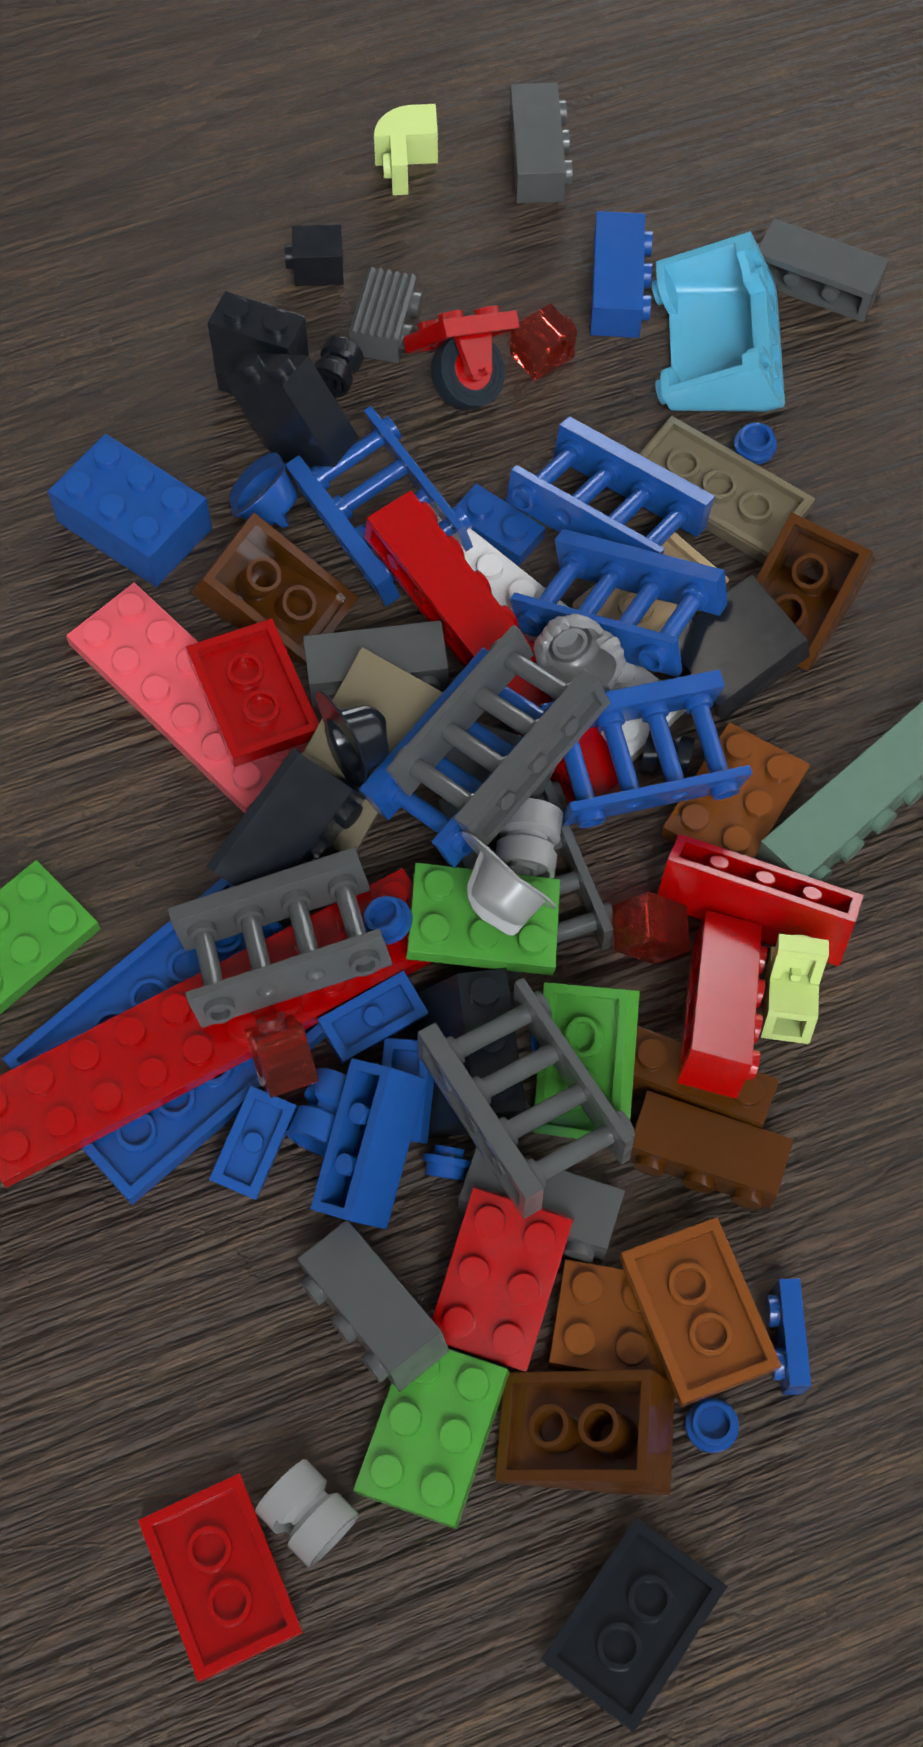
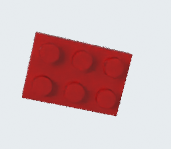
[186,618,319,767]
[432,1185,574,1372]
[138,1473,304,1683]

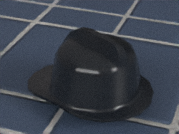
[316,691,388,787]

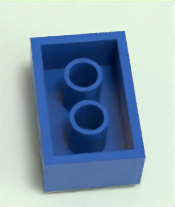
[48,433,212,587]

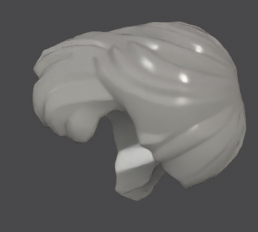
[533,613,626,699]

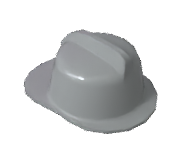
[461,830,556,935]

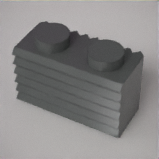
[349,266,423,363]

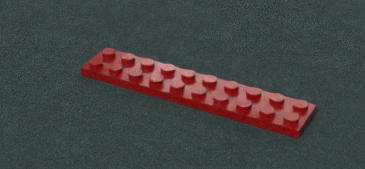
[0,868,432,1188]

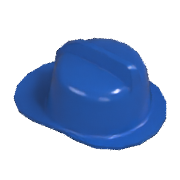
[229,452,298,528]

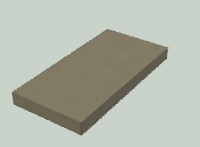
[639,415,815,564]
[303,647,443,852]

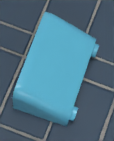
[652,231,785,412]

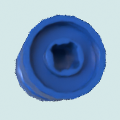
[286,1068,347,1158]

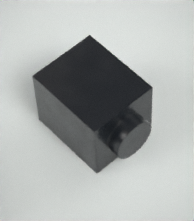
[285,225,344,286]

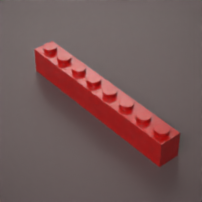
[364,490,621,804]

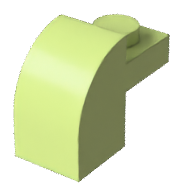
[374,104,438,195]
[761,934,829,1044]

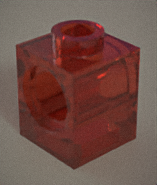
[510,303,577,380]
[612,891,690,964]
[244,1012,319,1098]

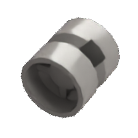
[495,798,563,879]
[255,1459,359,1568]

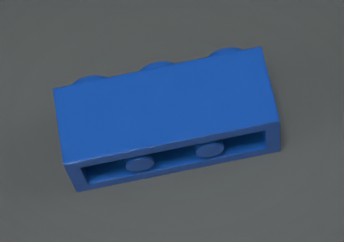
[590,211,653,338]
[310,1058,427,1229]

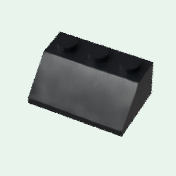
[206,748,366,886]
[412,968,526,1139]

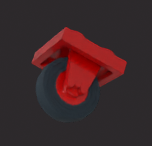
[403,305,520,410]

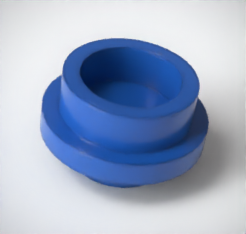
[733,422,777,464]
[364,896,413,945]
[422,1145,472,1181]
[685,1398,739,1453]

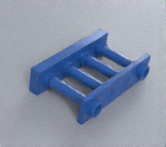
[285,406,473,607]
[506,416,715,554]
[510,529,728,677]
[359,647,555,868]
[540,669,753,828]

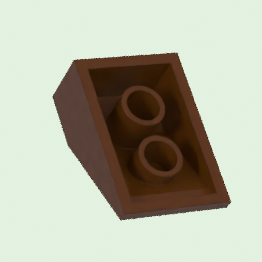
[190,512,359,666]
[756,512,875,672]
[495,1369,674,1495]

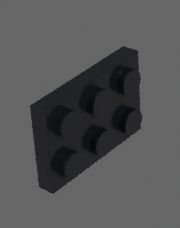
[540,1517,728,1732]

